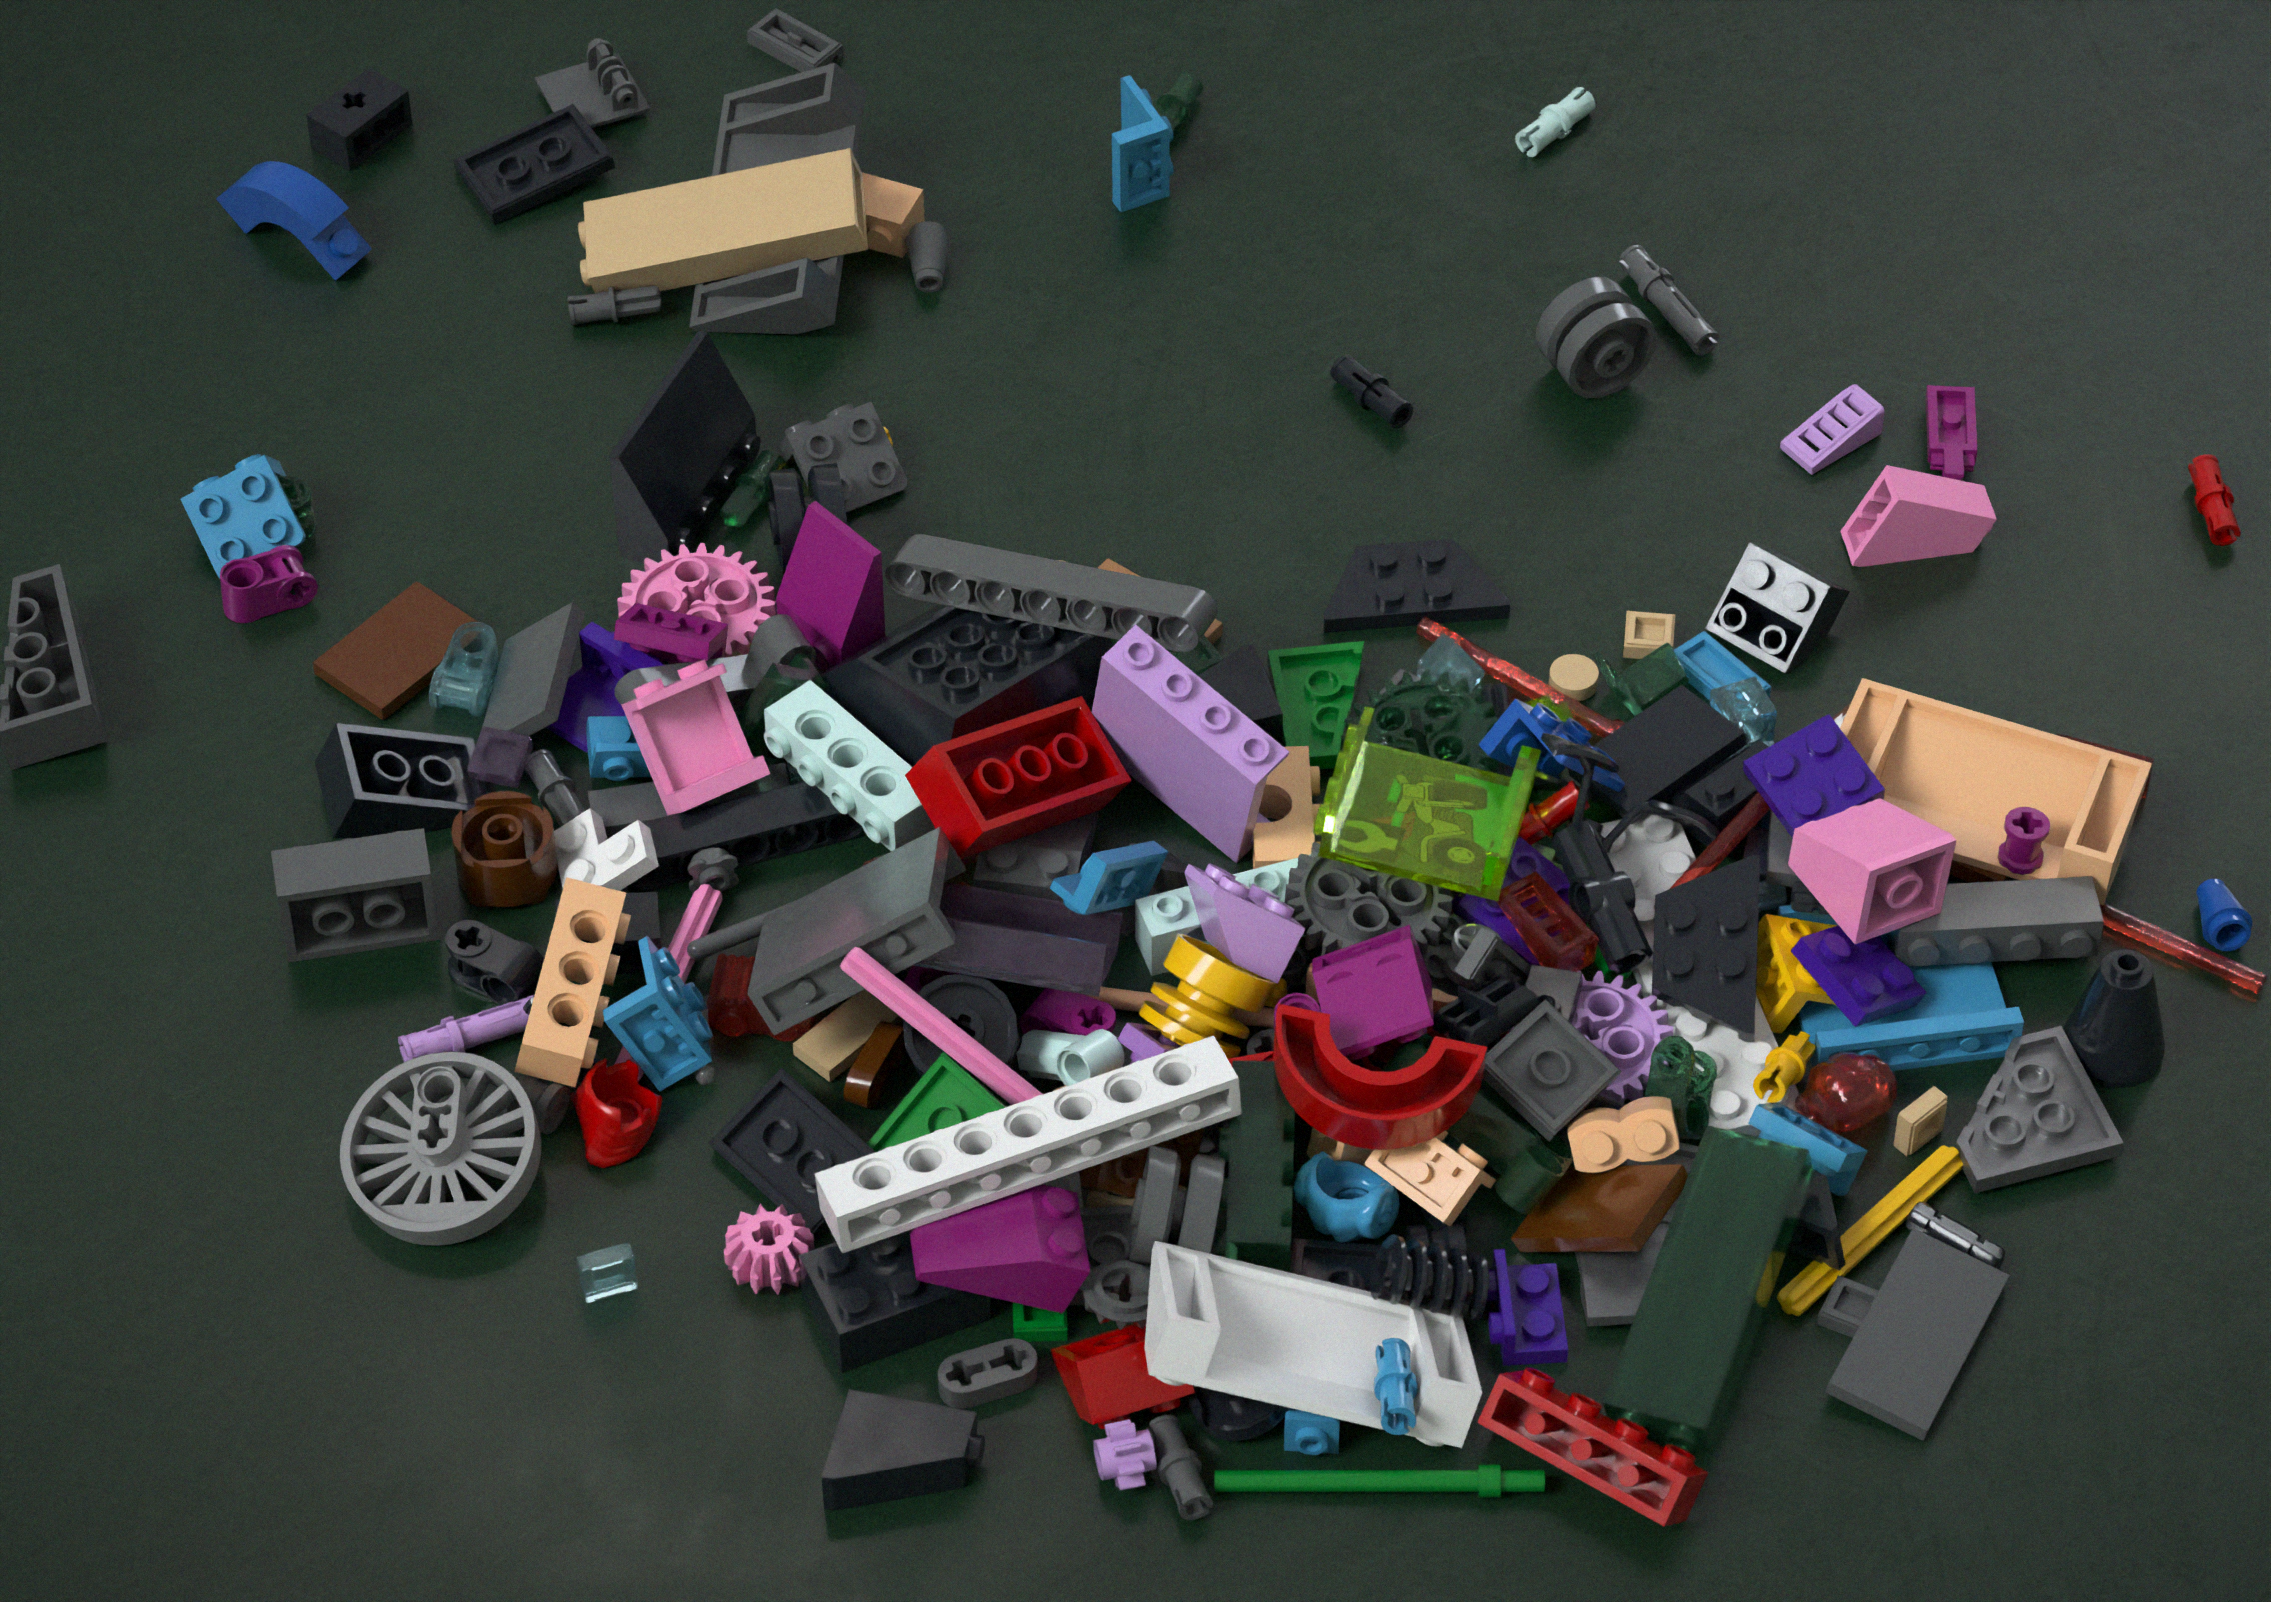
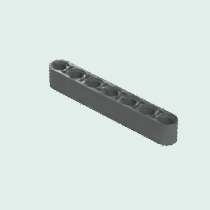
[885,534,1218,652]

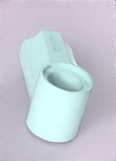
[1016,1029,1124,1086]

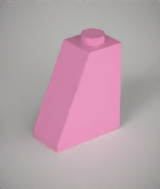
[1840,465,1997,567]

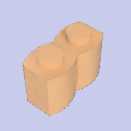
[1567,1096,1680,1173]

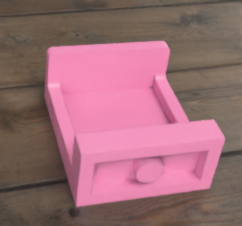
[621,659,770,815]

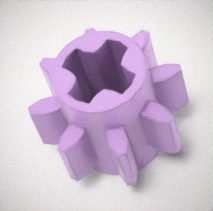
[1093,1419,1157,1491]

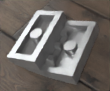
[1575,1223,1695,1327]

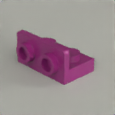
[614,603,728,663]

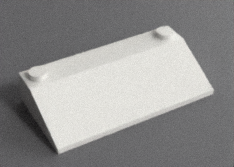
[1145,1241,1482,1448]

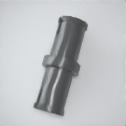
[1146,1415,1213,1520]

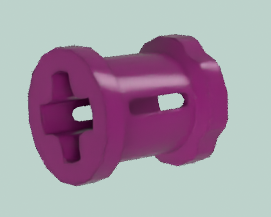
[1997,807,2050,875]

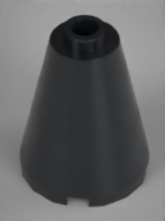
[2063,949,2165,1089]

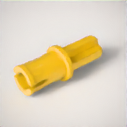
[1753,1031,1816,1103]

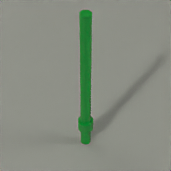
[1215,1464,1545,1498]

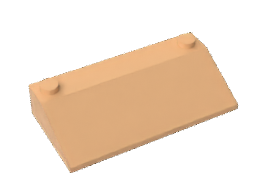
[1840,678,2152,905]

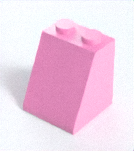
[1788,798,1956,944]

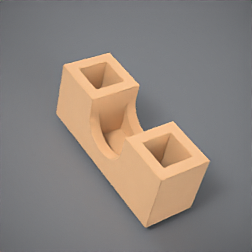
[1252,746,1325,869]

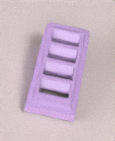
[1780,384,1885,475]

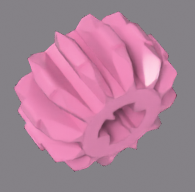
[724,1203,814,1295]

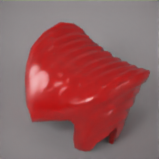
[570,1058,663,1168]

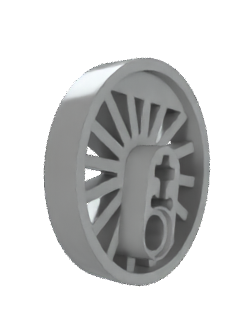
[340,1052,542,1246]

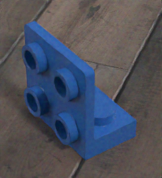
[1478,698,1626,792]

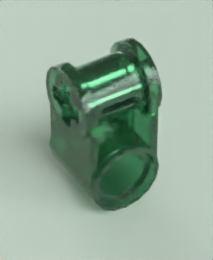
[1645,1035,1717,1140]

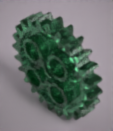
[1341,669,1499,815]

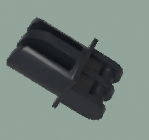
[1432,973,1539,1047]

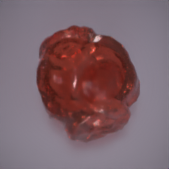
[1795,1052,1897,1135]

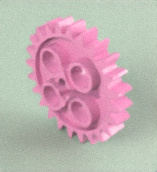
[617,543,776,665]

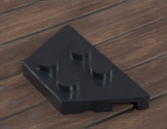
[1323,539,1510,633]
[1652,855,1760,1043]

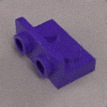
[1487,1249,1568,1366]

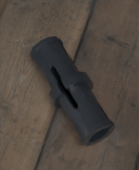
[1330,354,1414,429]

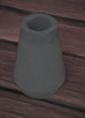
[905,221,951,292]

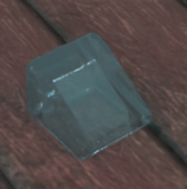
[1417,633,1485,699]

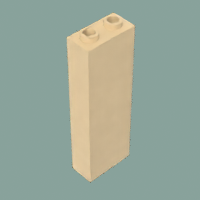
[578,148,868,293]

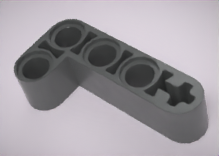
[614,614,816,722]

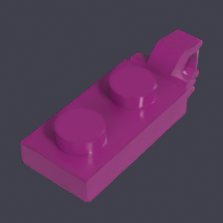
[1925,385,1977,481]

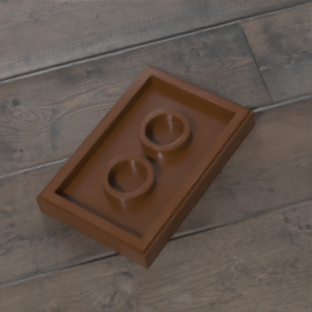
[312,581,487,721]
[1511,1164,1691,1252]

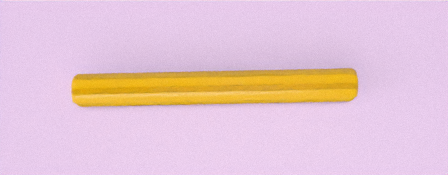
[1777,1145,1963,1316]

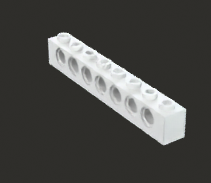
[814,1036,1242,1253]

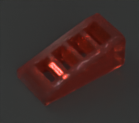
[1494,871,1598,972]

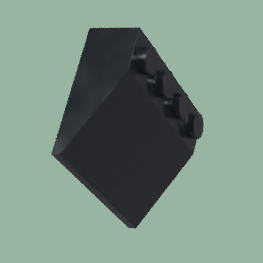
[609,330,761,564]

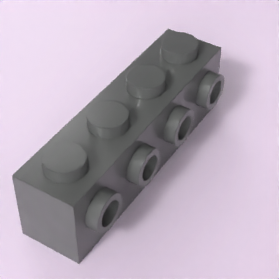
[1888,876,2104,966]

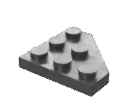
[1956,1026,2123,1193]

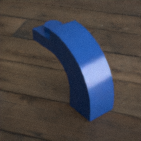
[216,161,372,280]

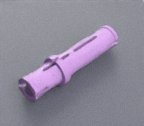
[398,995,534,1062]

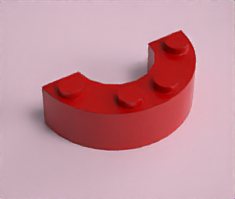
[1273,1004,1487,1150]

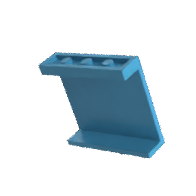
[1778,882,2024,1080]

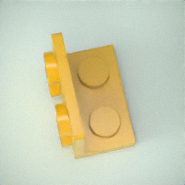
[1756,914,1837,1034]

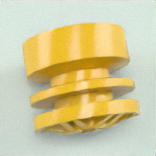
[1139,933,1275,1059]

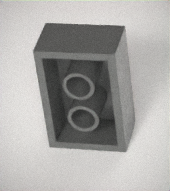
[271,828,440,963]

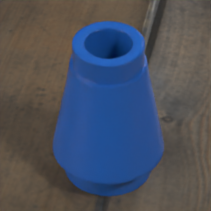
[2196,878,2252,951]

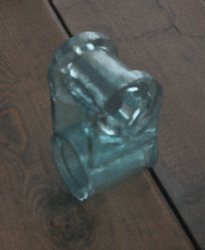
[429,622,500,717]

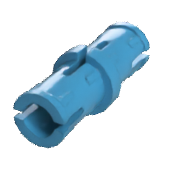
[1374,1338,1418,1435]

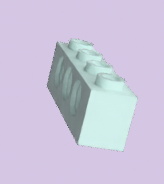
[764,680,936,851]
[1135,854,1311,976]

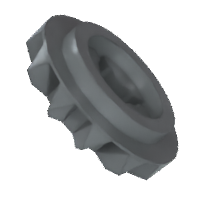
[1082,1260,1151,1331]

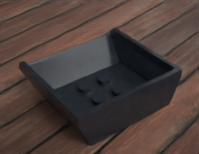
[796,604,1114,767]

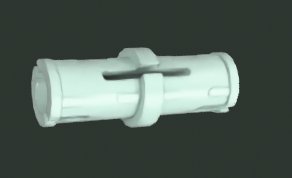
[1515,87,1596,157]

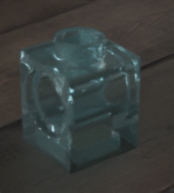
[1709,676,1777,748]

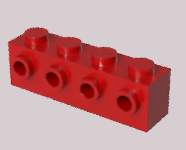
[1477,1367,1709,1527]

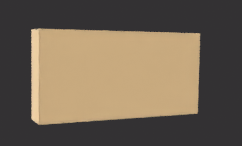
[793,989,903,1082]

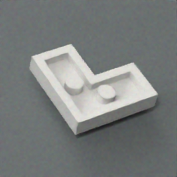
[554,808,659,891]

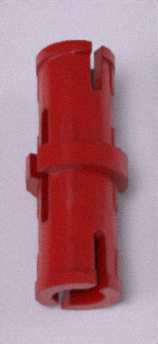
[2188,454,2241,546]

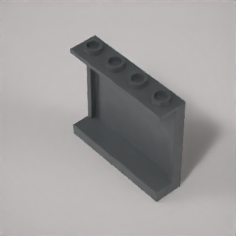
[747,827,966,1035]

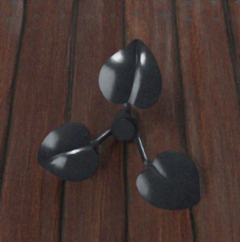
[1518,733,1726,865]

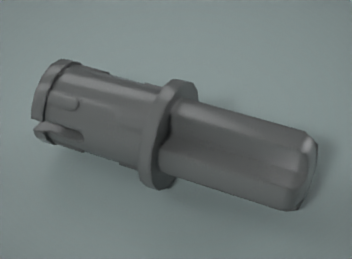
[568,286,662,326]
[524,749,585,827]

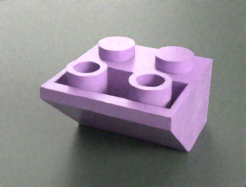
[1184,863,1306,984]

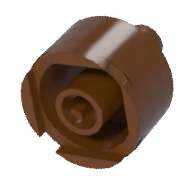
[451,791,558,907]

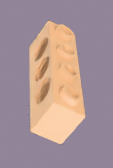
[514,877,631,1087]

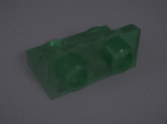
[737,653,826,759]

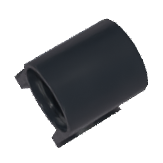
[446,920,544,1005]

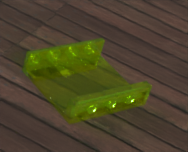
[1313,706,1541,901]

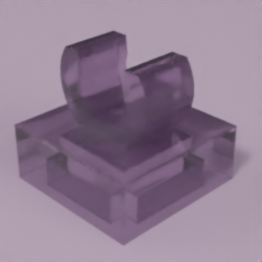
[467,726,533,788]

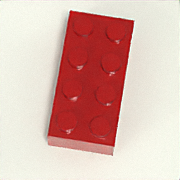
[905,696,1131,859]

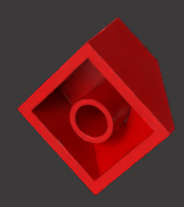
[1050,1324,1195,1429]

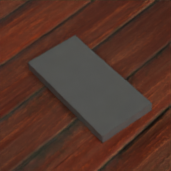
[1825,1228,2010,1441]

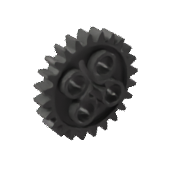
[1285,833,1453,959]

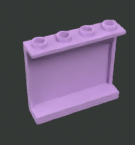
[1092,624,1289,864]

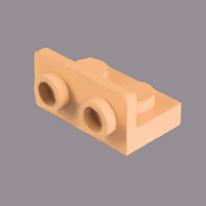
[1364,1131,1496,1226]

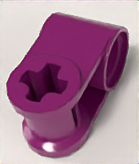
[220,545,318,623]
[1018,986,1117,1038]

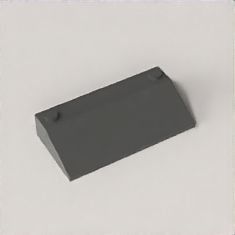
[689,63,866,334]

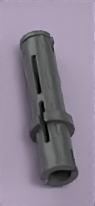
[1619,244,1719,356]

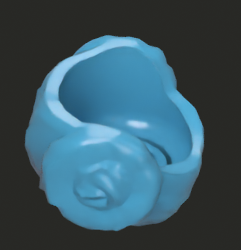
[1293,1151,1400,1243]

